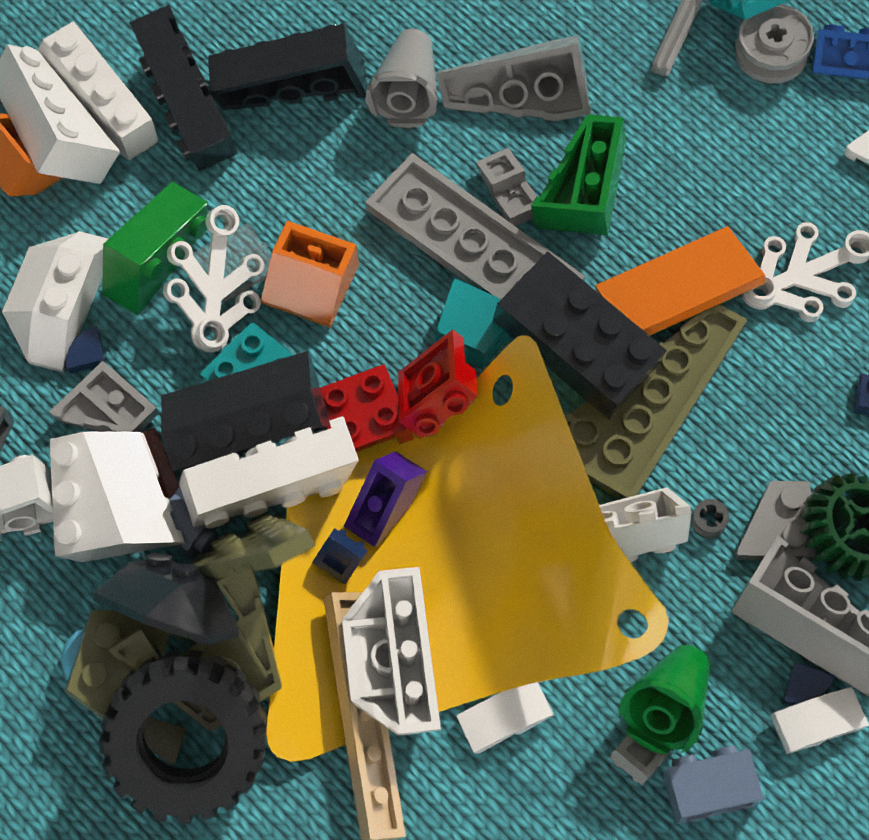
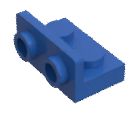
[811,25,869,80]

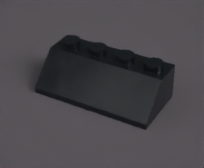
[161,351,331,471]

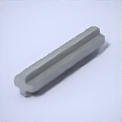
[651,0,703,77]

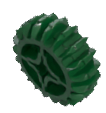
[799,473,869,581]

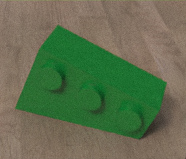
[531,114,626,235]
[102,181,208,316]

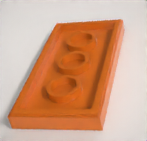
[595,226,765,336]

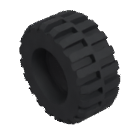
[99,650,267,824]

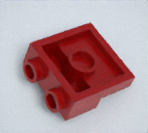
[398,329,478,439]

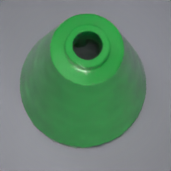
[618,645,710,754]

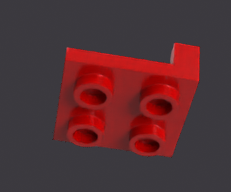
[320,364,414,453]

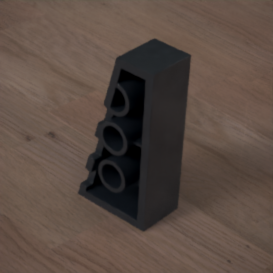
[208,23,368,111]

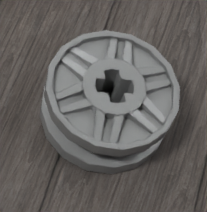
[735,4,814,84]

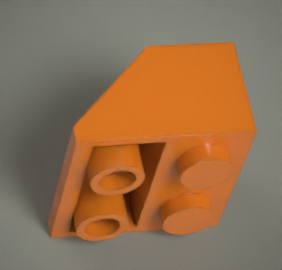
[261,221,359,328]

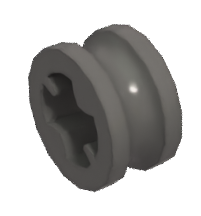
[691,499,729,539]

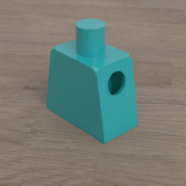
[436,279,510,367]

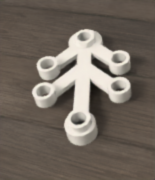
[163,205,264,353]
[741,222,869,322]

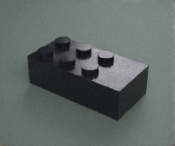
[492,251,667,420]

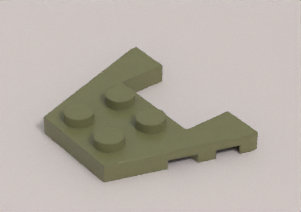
[109,568,282,732]
[64,610,197,766]

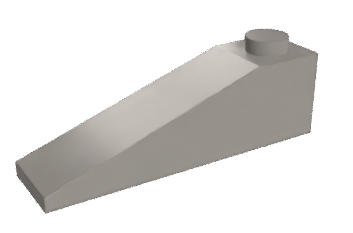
[436,35,591,121]

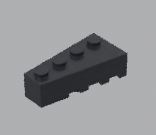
[129,5,238,171]

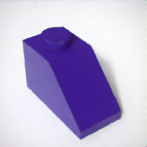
[344,451,427,547]

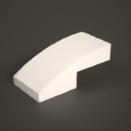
[456,682,554,754]
[770,687,869,754]

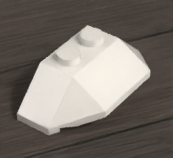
[2,232,108,373]
[342,567,441,735]

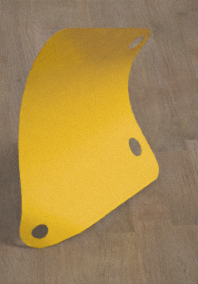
[266,335,669,762]

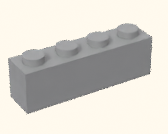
[731,535,869,696]

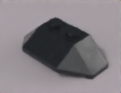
[93,553,239,645]

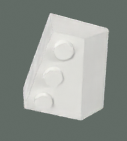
[50,432,185,562]

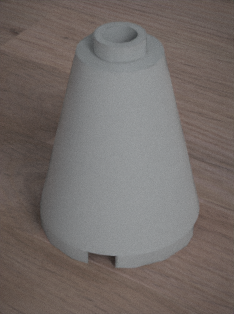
[366,29,438,128]

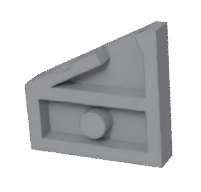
[49,361,159,432]
[735,481,815,561]

